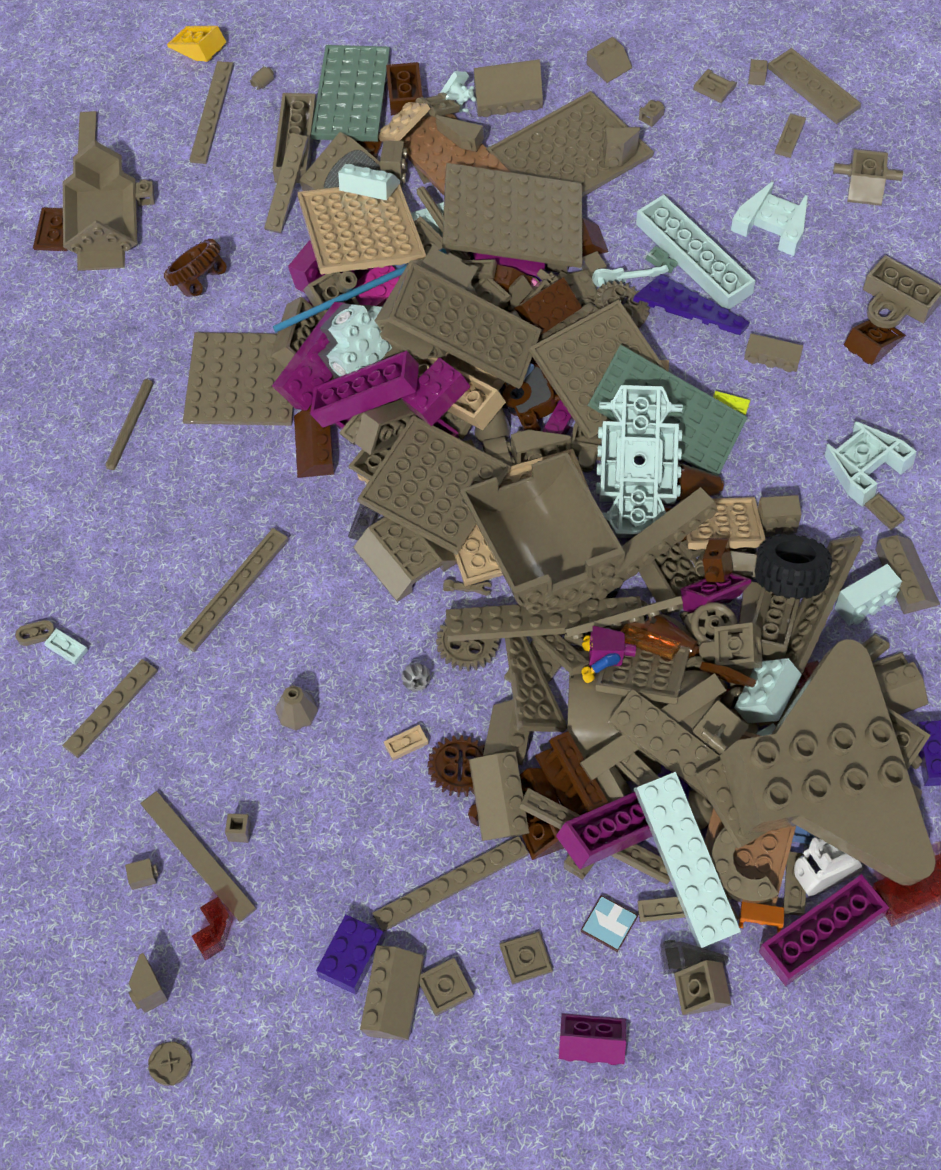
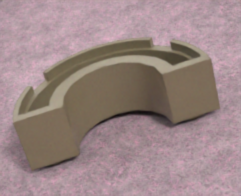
[711,827,779,904]

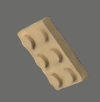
[378,102,430,141]

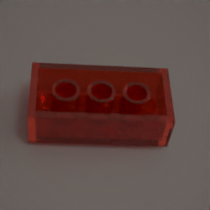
[872,853,941,927]

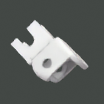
[794,837,863,896]

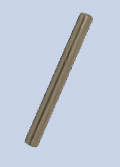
[417,186,471,260]
[105,379,153,470]

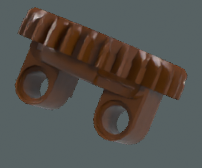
[164,239,227,297]

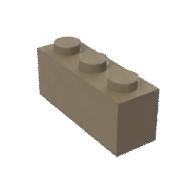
[744,333,803,372]

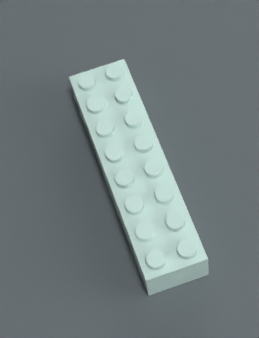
[636,195,755,310]
[634,772,741,948]

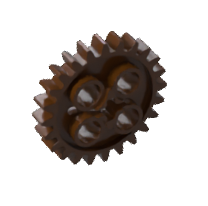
[427,735,485,797]

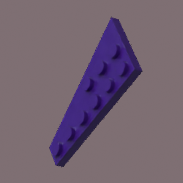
[633,274,750,335]

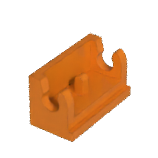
[739,902,784,933]

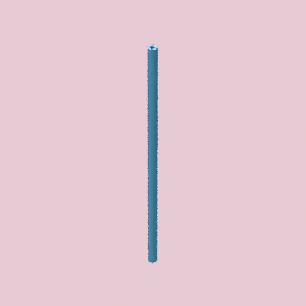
[273,248,447,332]

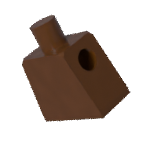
[703,538,733,582]

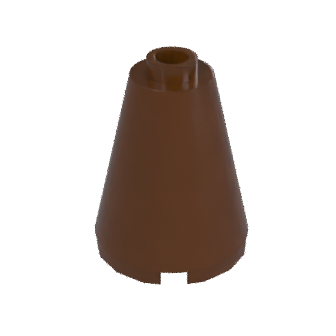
[676,463,724,501]
[643,614,699,659]

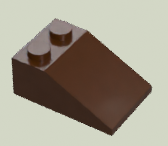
[844,320,906,365]

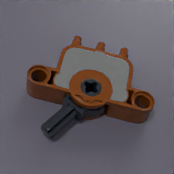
[500,364,561,431]

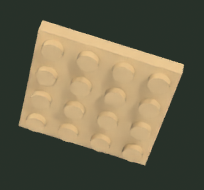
[680,497,766,550]

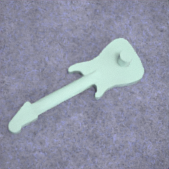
[592,265,669,287]

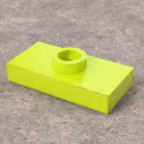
[713,391,750,416]

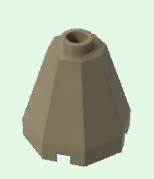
[275,685,318,731]

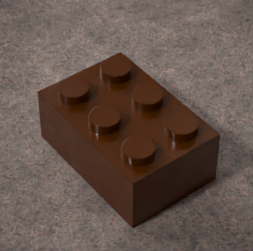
[386,62,423,116]
[514,277,582,336]

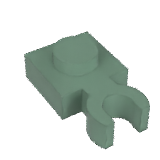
[645,246,678,273]

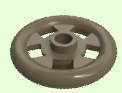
[691,602,738,643]

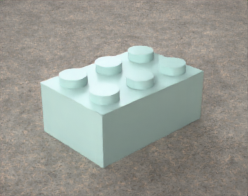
[835,564,902,626]
[734,658,802,723]

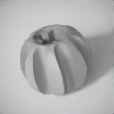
[401,663,431,692]

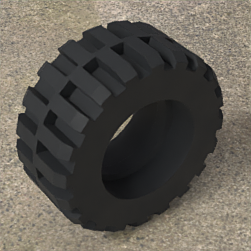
[754,534,832,599]

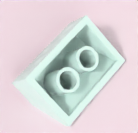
[338,164,400,200]

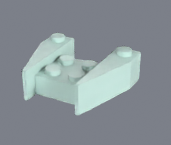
[731,182,808,256]
[825,421,917,506]

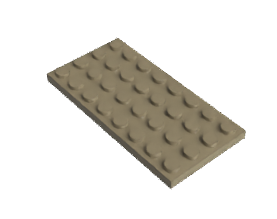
[387,262,541,389]

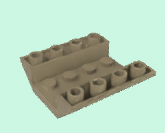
[353,517,457,602]

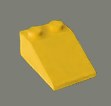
[167,26,226,62]

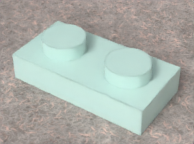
[44,629,88,665]

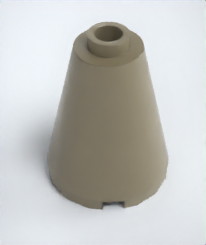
[474,408,511,443]

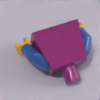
[581,626,636,683]

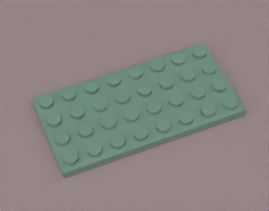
[311,45,390,142]
[587,345,748,476]

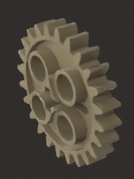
[593,281,650,328]
[436,619,499,672]

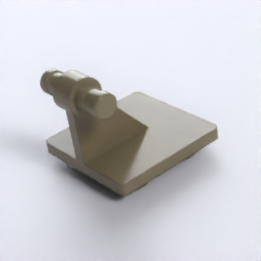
[692,701,749,756]

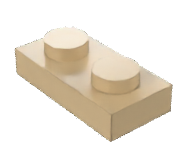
[384,725,428,761]

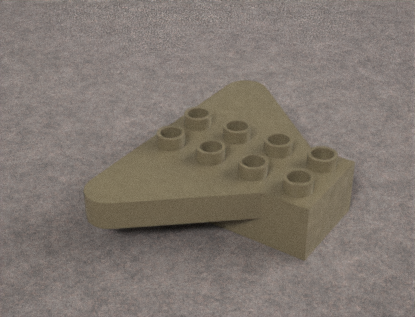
[720,639,936,885]

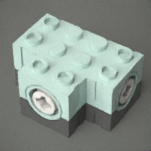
[318,303,392,379]

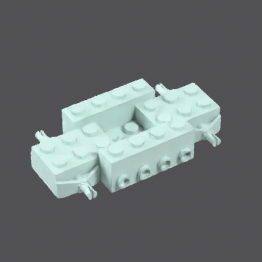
[596,385,683,538]

